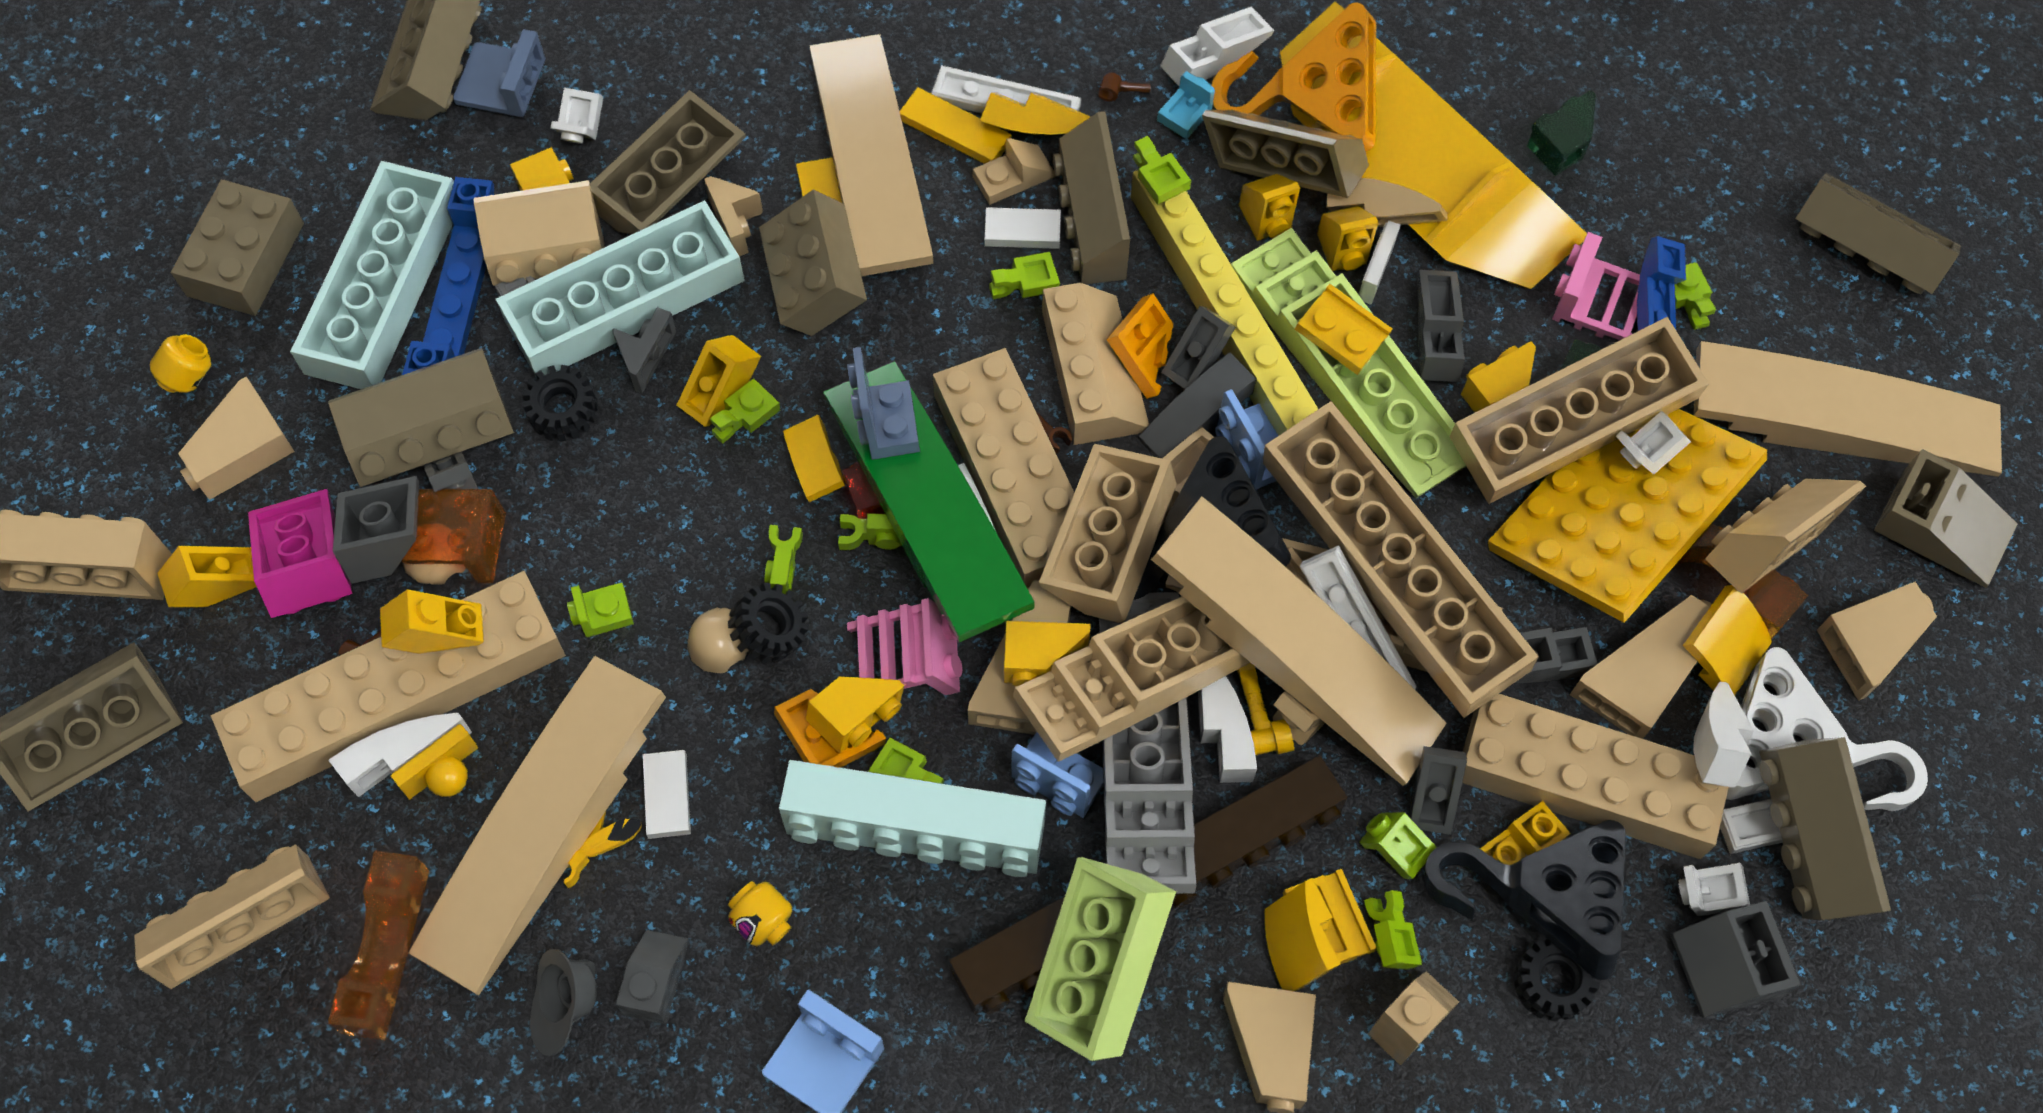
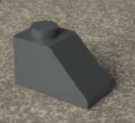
[616,930,689,1025]

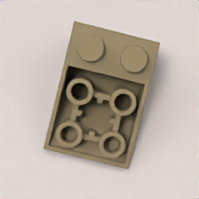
[1874,449,2018,588]

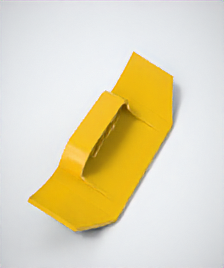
[1280,2,1587,289]

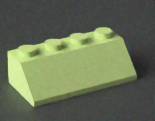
[1025,857,1176,1061]

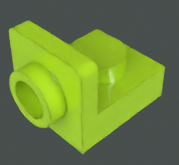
[567,582,634,638]
[1359,812,1437,879]

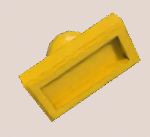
[391,724,478,800]

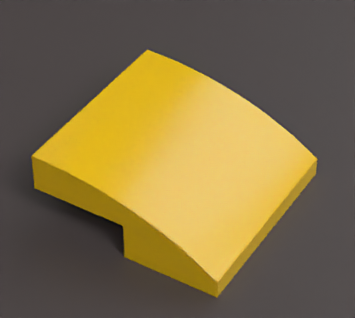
[1683,585,1772,695]
[1264,878,1341,992]

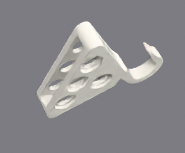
[1726,647,1928,811]

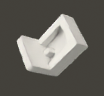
[551,88,604,144]
[1616,410,1691,474]
[1679,863,1750,916]

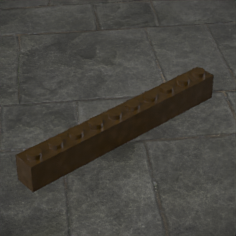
[949,755,1348,1015]

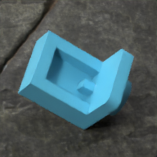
[1157,71,1215,139]

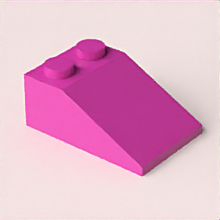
[248,489,352,618]

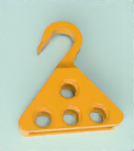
[1211,3,1376,152]

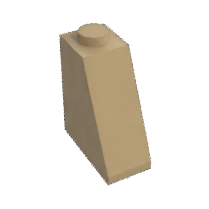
[178,376,295,500]
[1817,581,1937,701]
[1368,971,1459,1065]
[1223,982,1316,1113]

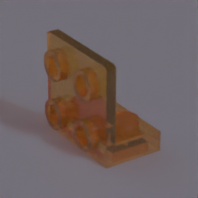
[402,489,506,583]

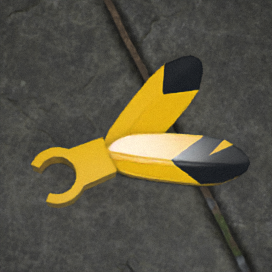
[564,812,642,888]

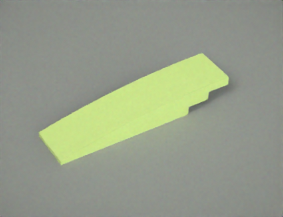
[1231,228,1466,498]

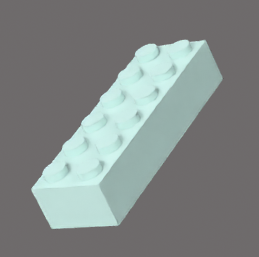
[290,161,454,389]
[496,200,745,380]
[779,760,1046,877]

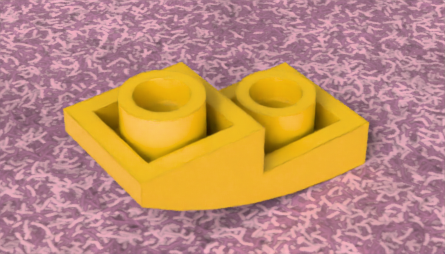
[783,415,845,502]
[1480,801,1571,865]

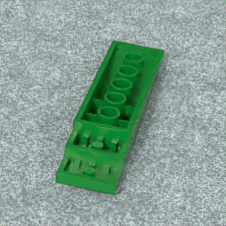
[823,361,1035,643]

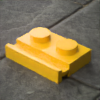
[1295,284,1393,375]
[1283,869,1377,964]

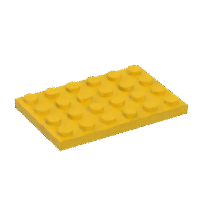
[1488,409,1767,623]

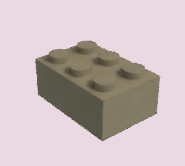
[170,179,304,316]
[759,190,867,336]

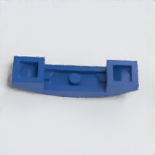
[1637,236,1686,331]

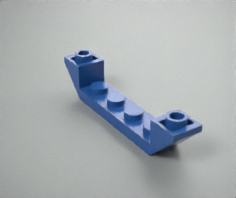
[402,177,494,375]

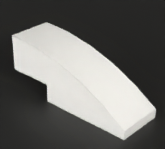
[1161,7,1274,86]
[1198,676,1257,783]
[1693,681,1754,788]
[329,713,472,798]

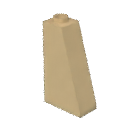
[968,580,1072,735]
[1570,595,1712,739]

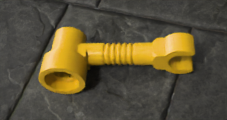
[1237,662,1294,756]

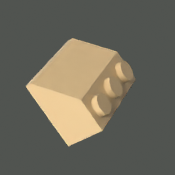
[474,180,604,285]

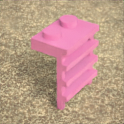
[1552,232,1640,341]
[847,598,962,695]

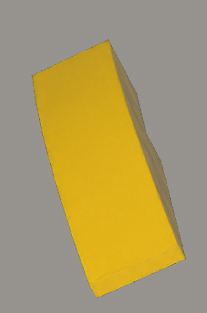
[980,92,1091,135]

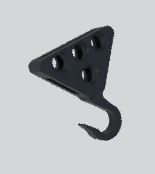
[1133,436,1291,600]
[1424,820,1626,980]

